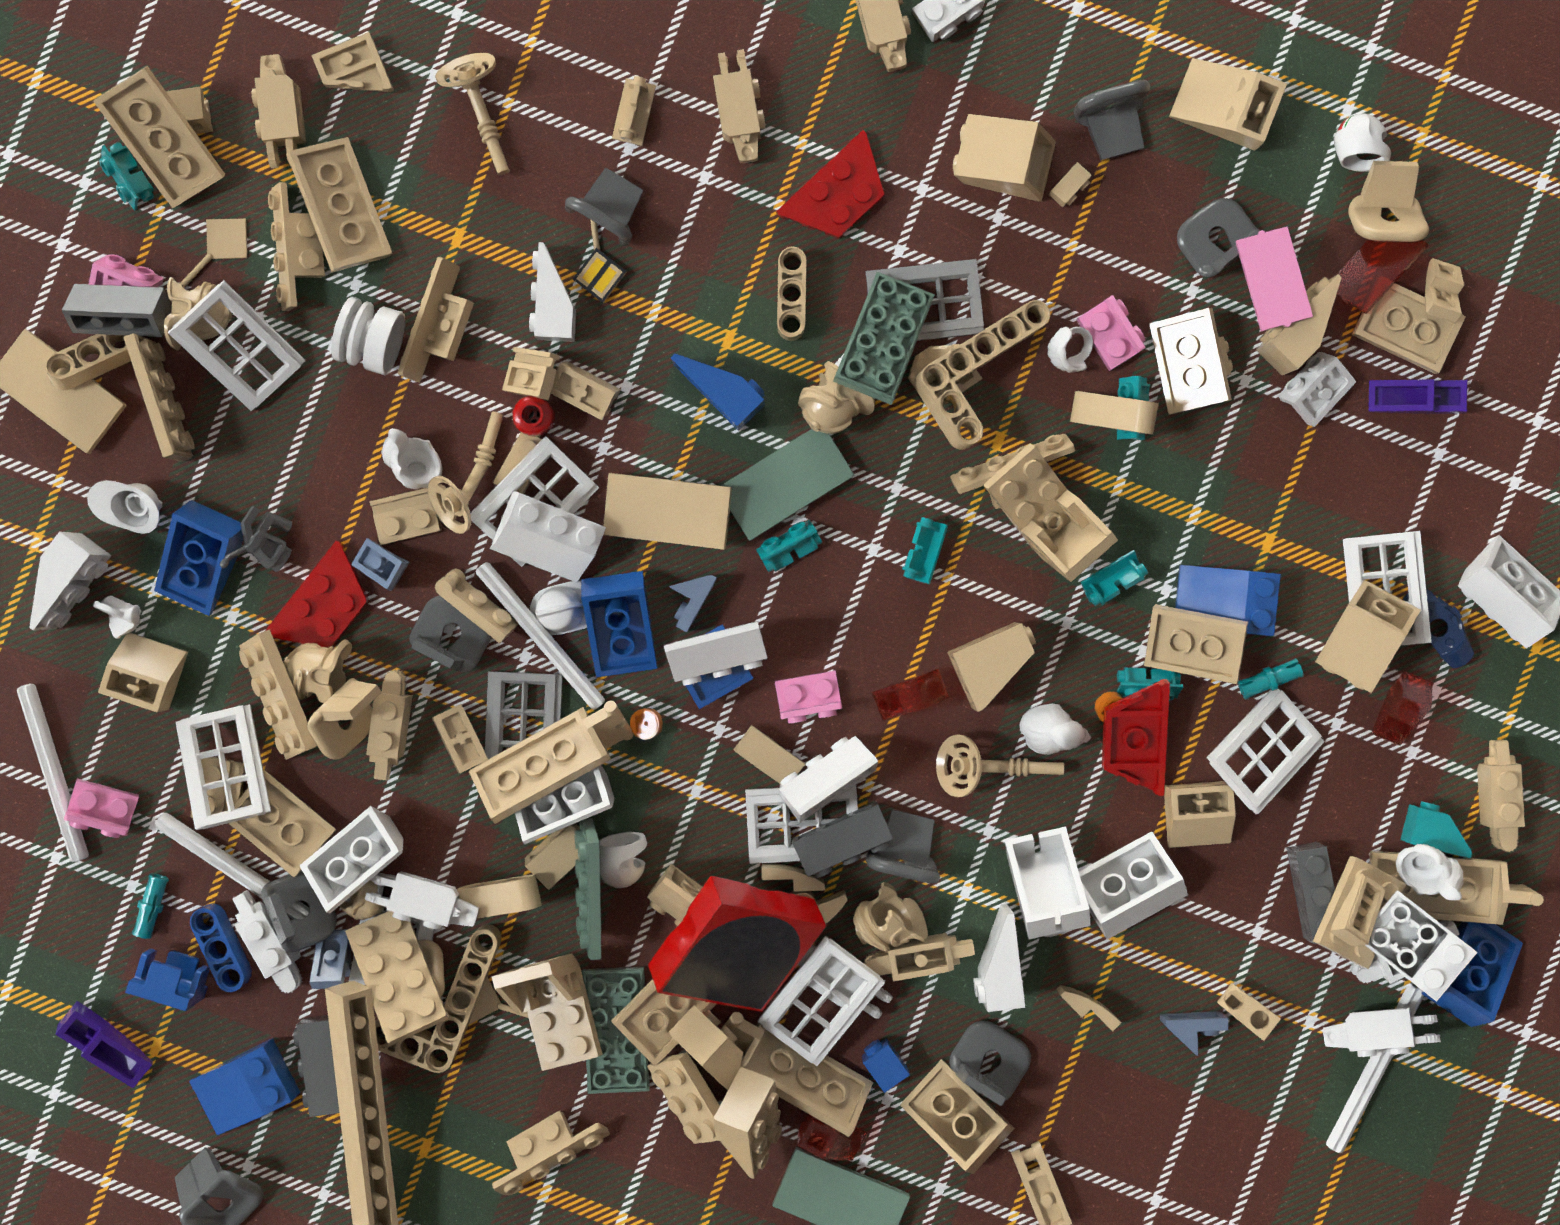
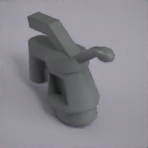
[220,506,292,572]

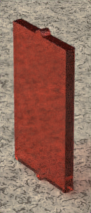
[1335,219,1428,314]

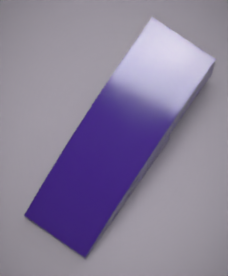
[1369,379,1467,414]
[55,1001,153,1088]

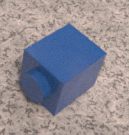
[862,1038,910,1093]

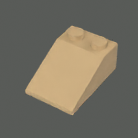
[647,864,702,926]
[900,1059,1015,1174]

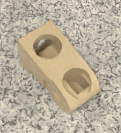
[1217,983,1281,1041]

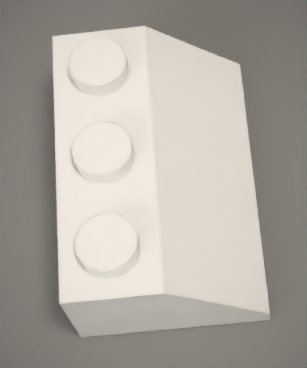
[490,491,606,582]
[1458,535,1560,649]
[664,621,767,686]
[779,736,878,823]
[515,765,614,844]
[300,806,404,914]
[1079,832,1188,939]

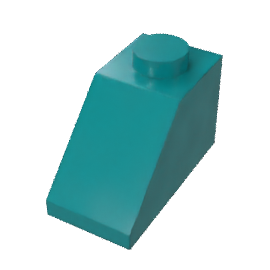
[1401,801,1472,858]

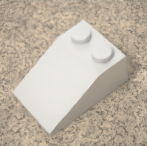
[973,904,1025,1012]

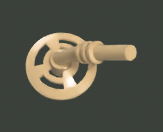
[435,53,510,176]
[428,412,504,534]
[936,735,1064,797]

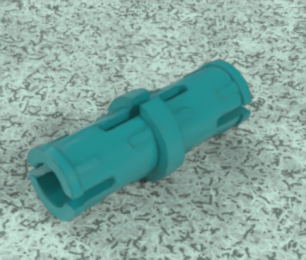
[1238,658,1304,700]
[132,873,169,939]

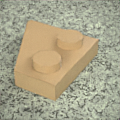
[311,32,394,92]

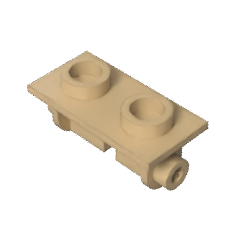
[612,76,656,146]

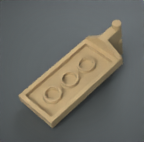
[469,701,634,824]
[1369,851,1544,925]
[724,1012,873,1137]

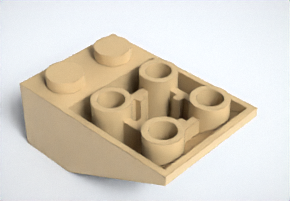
[1169,58,1287,151]
[1256,274,1342,376]
[713,1067,782,1179]

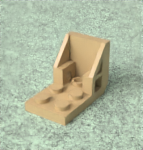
[983,443,1118,582]
[492,953,603,1071]

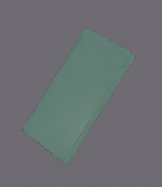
[833,272,935,405]
[721,429,854,541]
[574,818,601,960]
[582,966,650,1094]
[772,1147,910,1225]

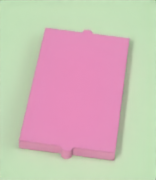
[1236,226,1313,331]

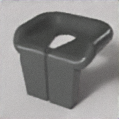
[1073,80,1151,161]
[565,168,643,246]
[1177,198,1259,277]
[409,595,491,672]
[866,809,940,883]
[261,871,337,953]
[949,1021,1031,1106]
[175,1147,264,1225]

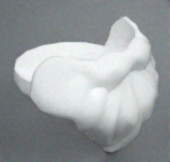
[1048,327,1093,373]
[93,596,142,639]

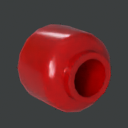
[512,396,555,437]

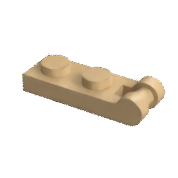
[435,569,519,643]
[1011,1141,1072,1225]

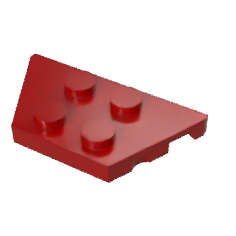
[776,130,885,239]
[265,540,369,648]
[1102,679,1170,796]

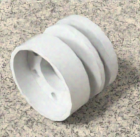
[331,297,405,376]

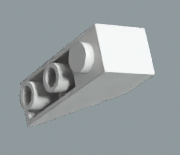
[529,242,576,342]

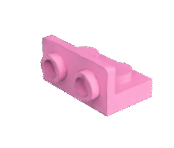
[89,255,164,287]
[1076,295,1145,371]
[775,670,842,723]
[64,778,139,838]

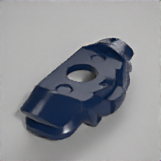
[1402,589,1474,668]

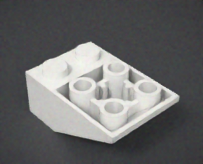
[29,532,111,630]
[1365,890,1477,1002]

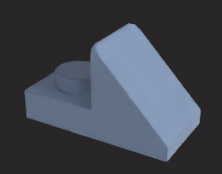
[351,538,409,591]
[669,575,717,632]
[310,929,352,989]
[1160,1011,1228,1056]

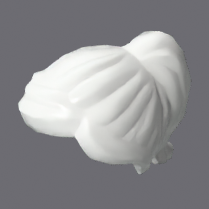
[381,428,443,490]
[1020,704,1091,755]
[1396,844,1463,900]

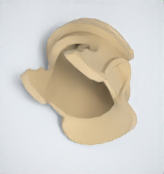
[164,277,232,351]
[798,361,875,434]
[284,639,352,704]
[853,882,928,951]

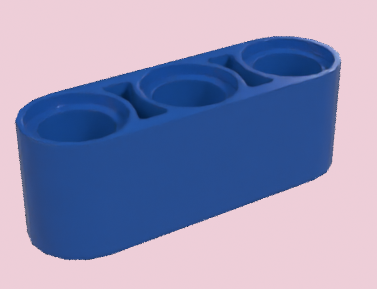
[190,903,252,992]

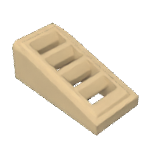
[1330,873,1386,946]

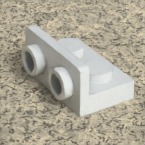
[911,0,985,42]
[1278,352,1356,427]

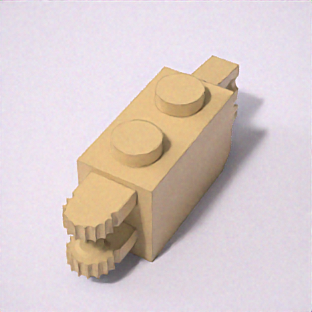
[855,0,911,72]
[713,49,766,163]
[252,54,306,168]
[366,669,413,781]
[1477,740,1525,852]
[864,933,975,981]

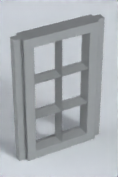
[865,259,984,341]
[485,671,563,759]

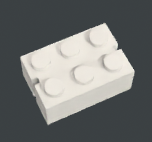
[1005,827,1090,939]

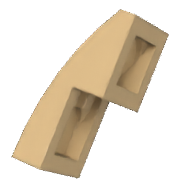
[1425,258,1464,323]
[734,725,805,785]
[762,863,825,892]
[816,890,847,924]
[1056,985,1121,1032]

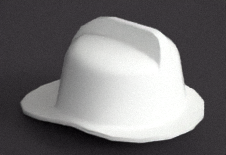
[87,480,162,534]
[530,581,587,635]

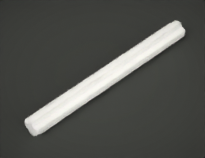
[476,562,605,710]
[17,684,89,862]
[155,813,310,920]
[1326,984,1424,1153]

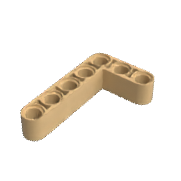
[914,300,1050,450]
[375,924,502,1073]

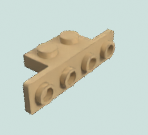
[268,182,325,311]
[398,257,474,382]
[950,434,1075,509]
[492,1110,610,1195]

